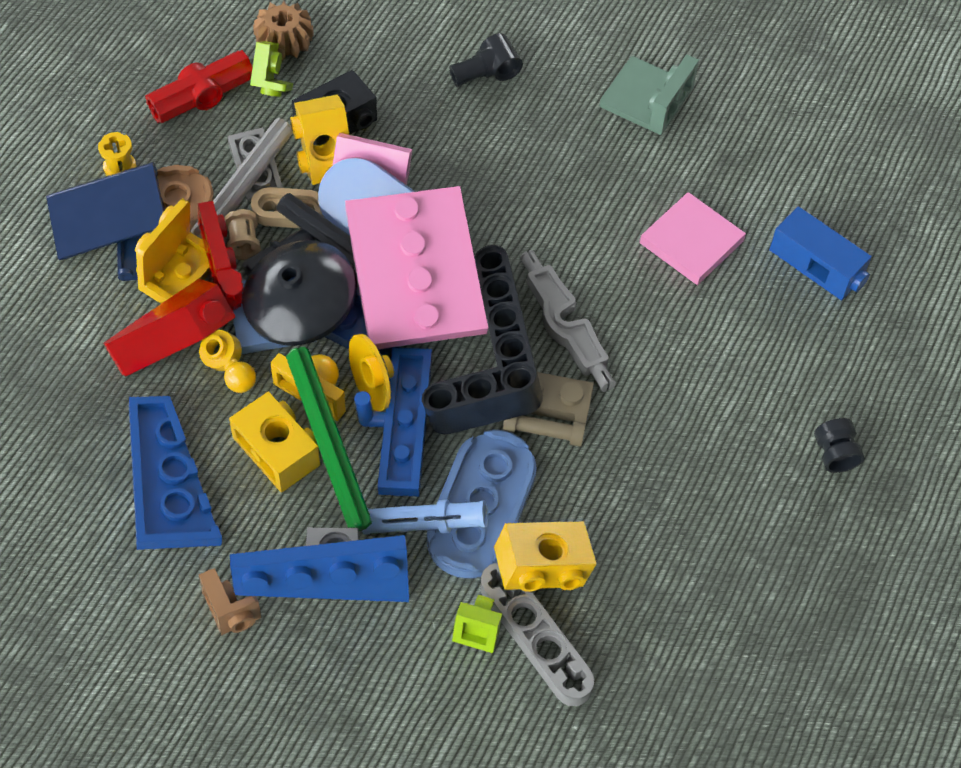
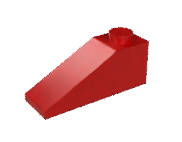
[103,278,236,377]

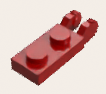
[198,201,244,311]

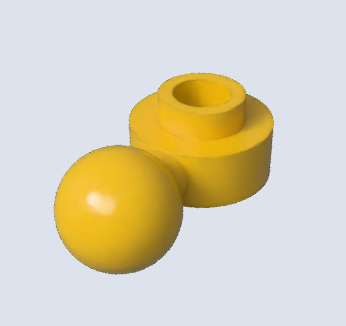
[199,330,256,393]

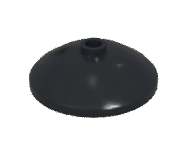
[242,240,357,346]

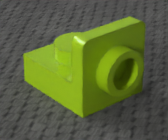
[250,41,294,97]

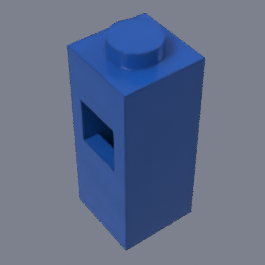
[769,206,872,301]

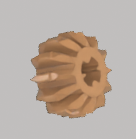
[253,0,314,61]

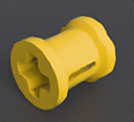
[98,132,137,176]

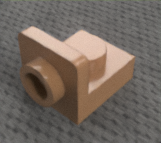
[199,568,261,635]

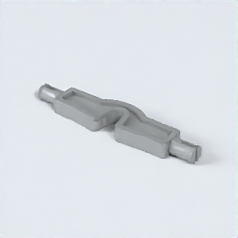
[520,250,616,392]

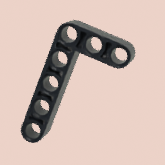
[422,245,543,435]

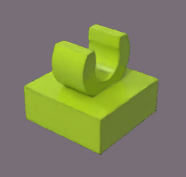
[452,595,502,653]

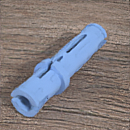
[362,499,488,535]

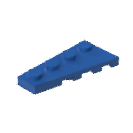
[129,396,223,550]
[230,535,409,602]

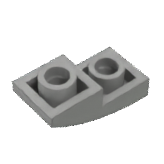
[228,127,283,201]

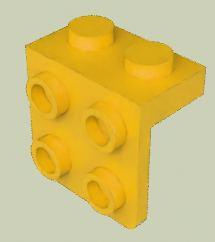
[135,198,211,303]

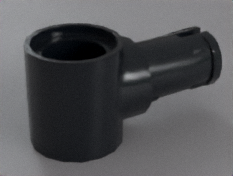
[449,33,523,87]

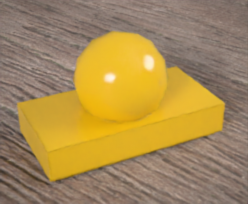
[270,353,346,421]

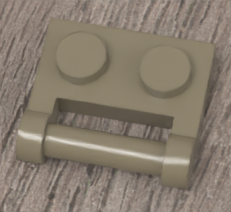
[503,372,594,447]

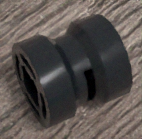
[814,418,865,473]

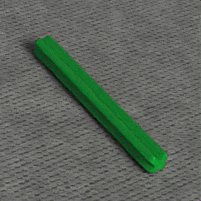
[286,347,372,531]

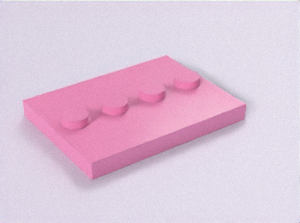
[345,186,488,349]

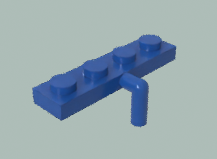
[354,347,433,497]

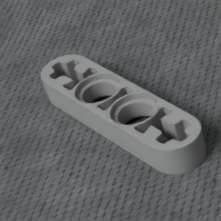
[480,563,594,706]

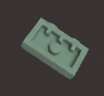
[599,54,699,135]

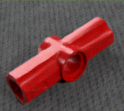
[145,50,253,124]

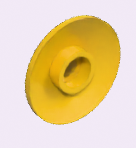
[349,334,394,411]

